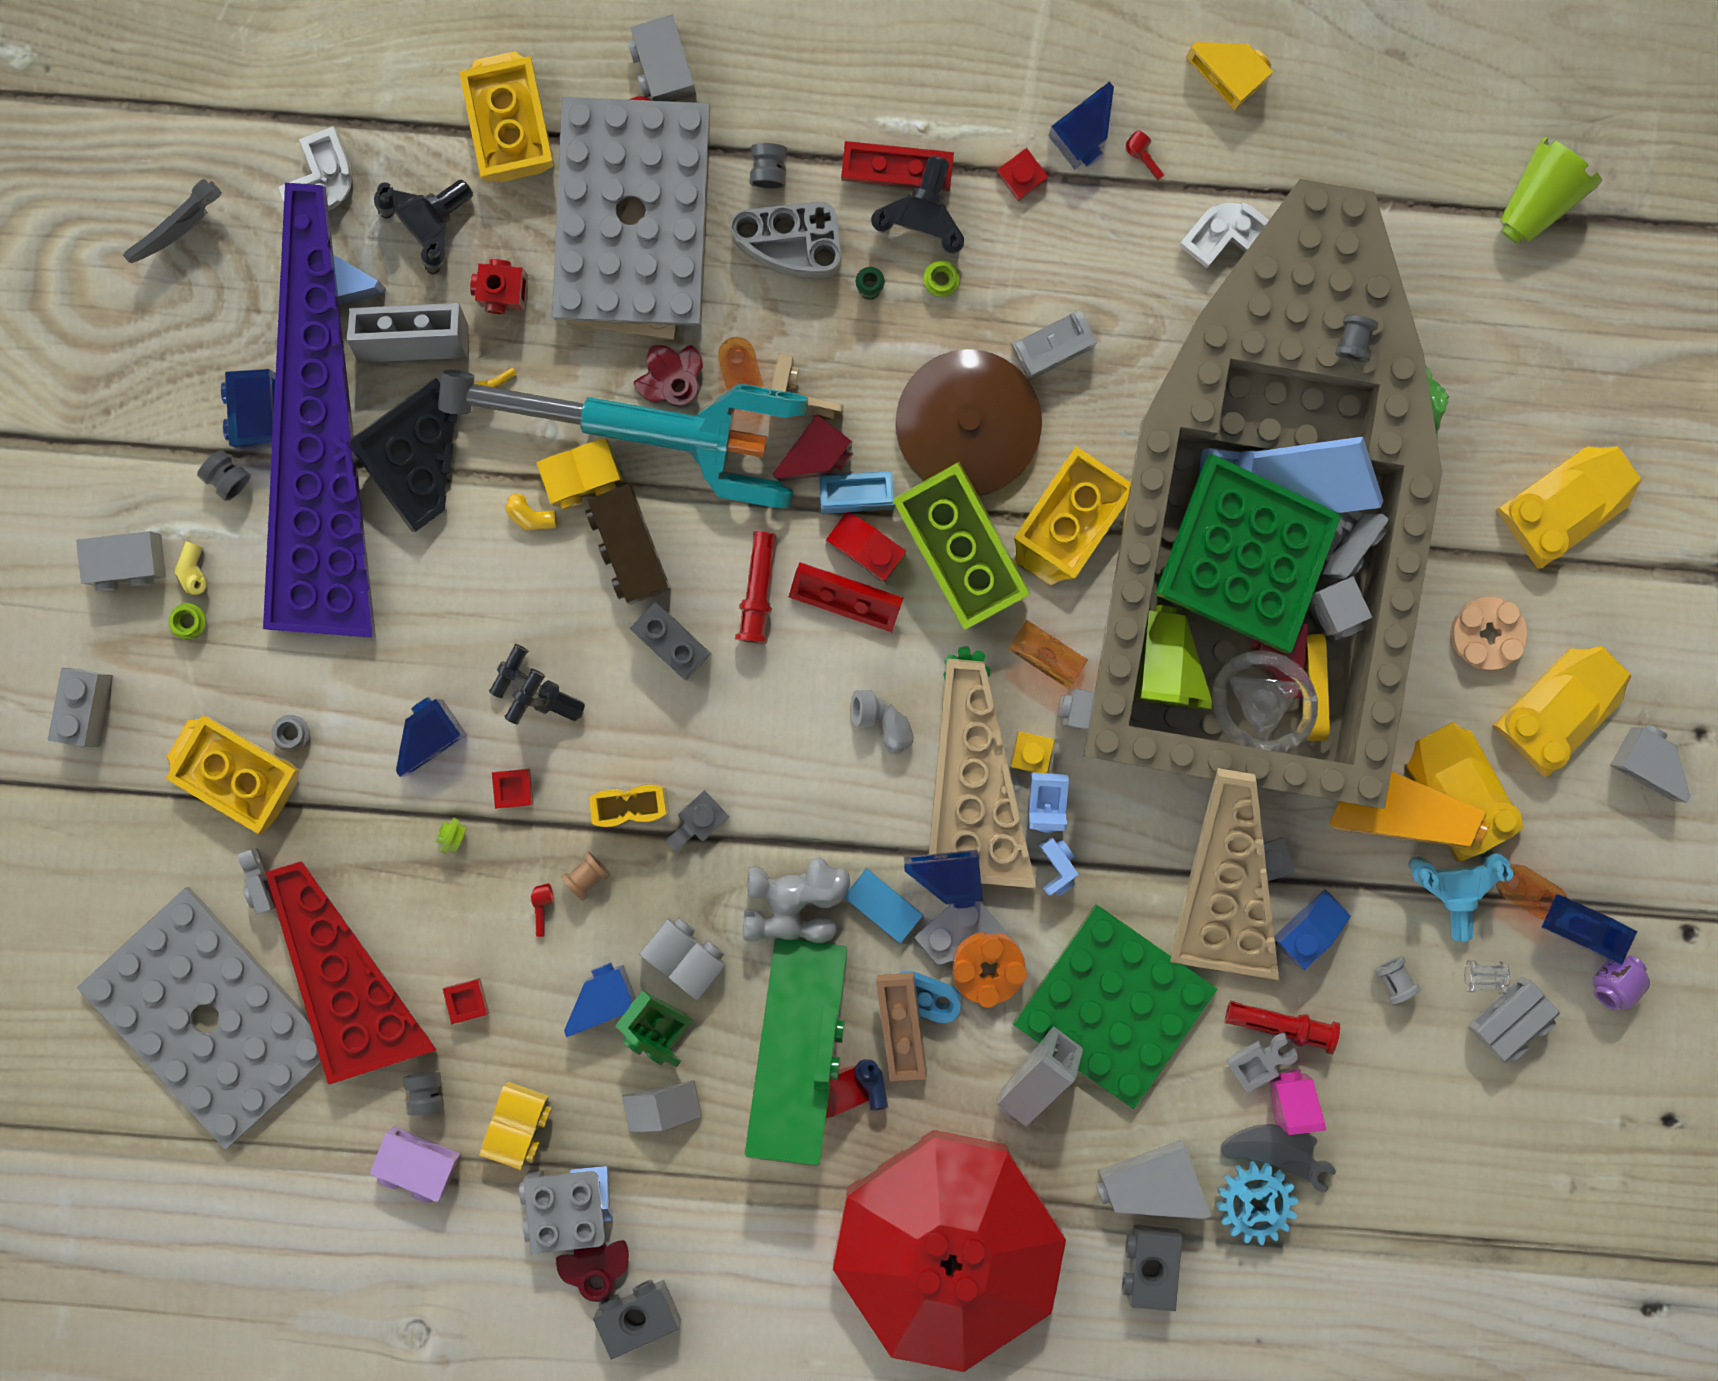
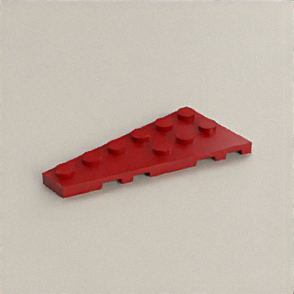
[265,861,437,1085]

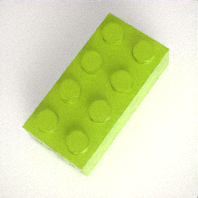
[893,462,1030,630]

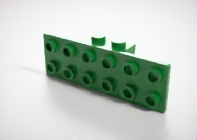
[745,938,847,1166]

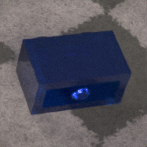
[221,369,275,450]

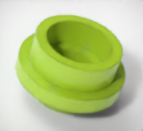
[923,260,960,298]
[169,603,207,640]
[435,817,466,854]

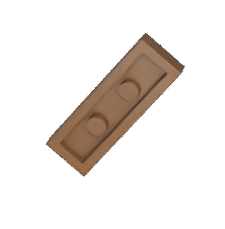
[876,972,927,1082]

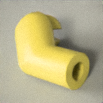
[175,541,207,595]

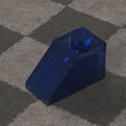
[1048,81,1114,170]
[396,697,467,777]
[904,850,983,908]
[1541,894,1638,965]

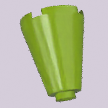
[1500,137,1603,244]

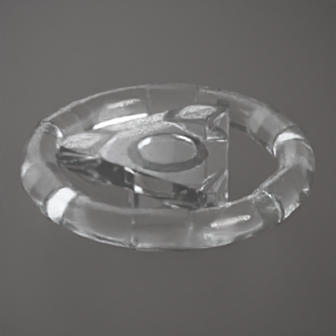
[1212,651,1318,753]

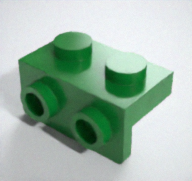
[615,990,693,1067]

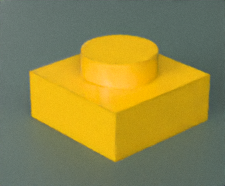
[1010,731,1054,774]

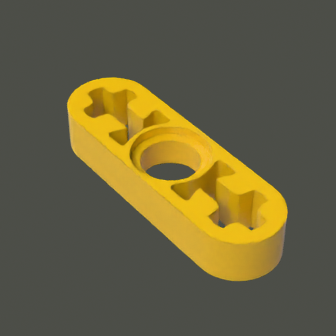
[1303,634,1330,741]

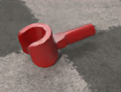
[1125,130,1164,181]
[531,883,554,937]

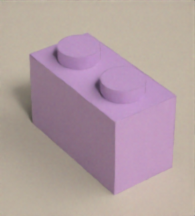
[370,1126,461,1203]

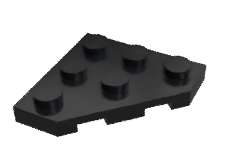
[346,378,457,532]

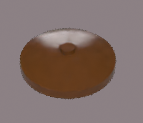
[895,349,1042,496]

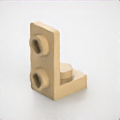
[771,353,844,420]

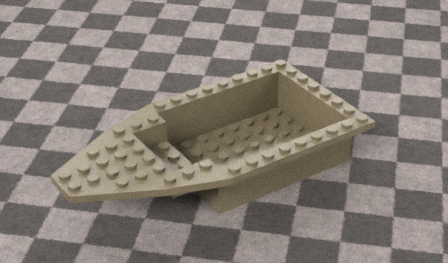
[1083,179,1442,809]

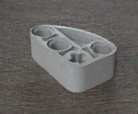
[730,202,841,279]

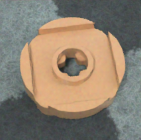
[1450,597,1527,670]

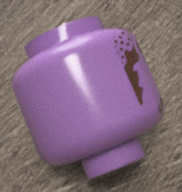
[1593,955,1650,1010]

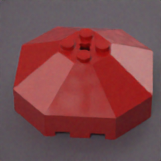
[832,1130,1066,1372]

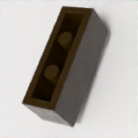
[585,484,671,605]

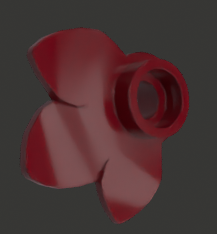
[633,345,703,407]
[556,1240,629,1302]

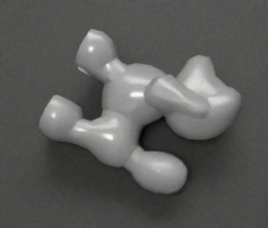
[743,857,850,943]

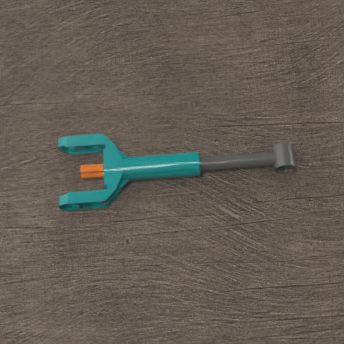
[438,369,808,508]

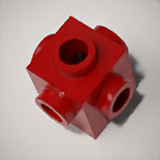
[470,259,528,315]

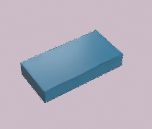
[819,471,894,514]
[845,868,923,943]

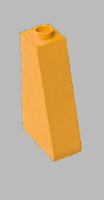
[1329,771,1491,849]

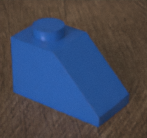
[1274,889,1351,970]
[564,962,636,1037]

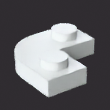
[278,127,352,211]
[1179,203,1269,268]

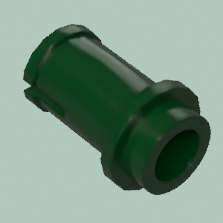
[855,267,885,300]

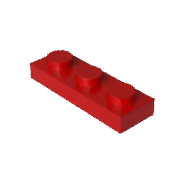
[841,141,954,192]
[788,562,904,633]

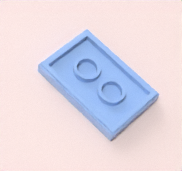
[1253,437,1383,513]

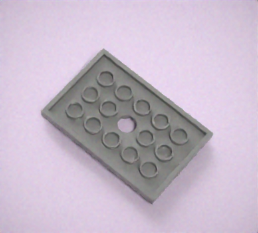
[552,97,710,326]
[77,887,321,1150]

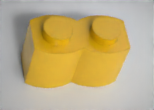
[536,438,623,510]
[589,784,670,827]
[479,1081,552,1170]

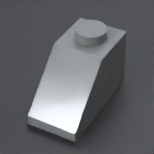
[1610,725,1690,803]

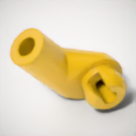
[505,493,557,531]

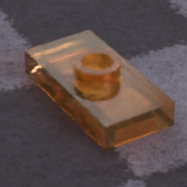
[1008,620,1088,689]

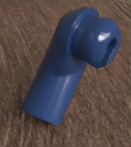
[855,1059,889,1111]

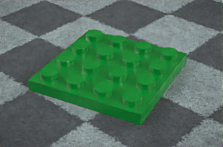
[1155,454,1342,653]
[1012,904,1218,1109]

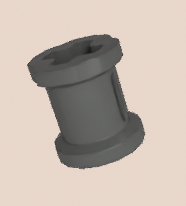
[1335,315,1379,362]

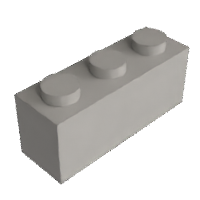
[347,303,469,363]

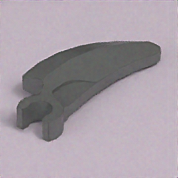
[123,179,222,263]
[1220,1124,1336,1192]

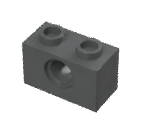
[629,602,712,680]
[1122,1225,1183,1311]
[593,1280,682,1360]

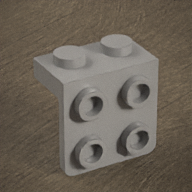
[1319,511,1388,579]
[519,1169,605,1254]

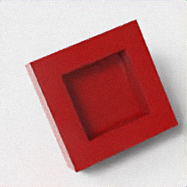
[997,147,1049,202]
[492,768,534,809]
[442,978,489,1025]

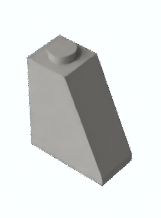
[997,1026,1083,1127]
[1096,1140,1211,1219]

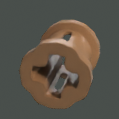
[561,852,611,900]

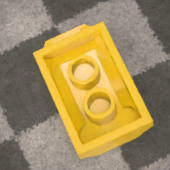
[459,51,555,182]
[1014,446,1131,586]
[1496,446,1642,569]
[1492,645,1631,778]
[165,715,300,834]
[1404,721,1525,862]

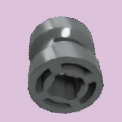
[749,143,787,188]
[197,450,251,501]
[403,1072,445,1115]

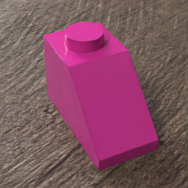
[1270,1069,1326,1135]

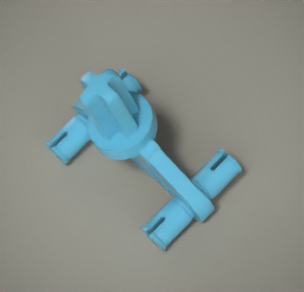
[1408,850,1513,942]

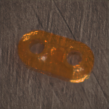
[718,337,764,411]
[1496,864,1568,921]

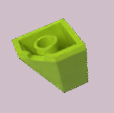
[1133,605,1212,710]

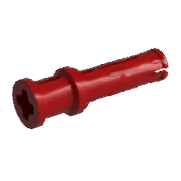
[735,531,777,644]
[1225,1000,1340,1055]

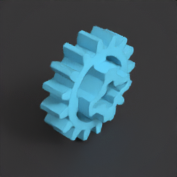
[1216,1161,1298,1245]

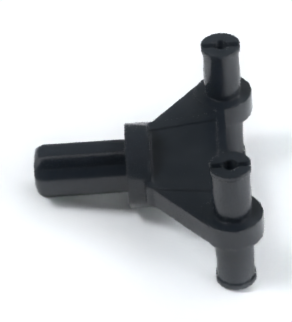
[871,156,964,254]
[374,179,473,274]
[489,644,585,725]

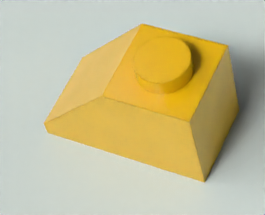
[1186,42,1273,111]

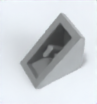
[622,1080,702,1132]

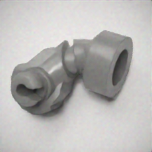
[850,690,914,754]

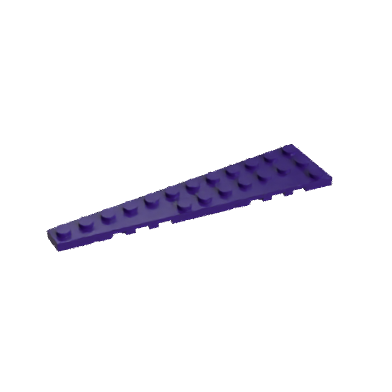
[263,182,376,638]

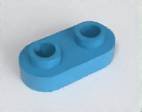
[900,971,962,1023]

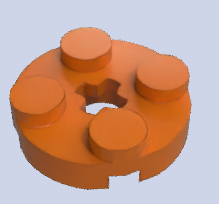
[952,932,1027,1008]

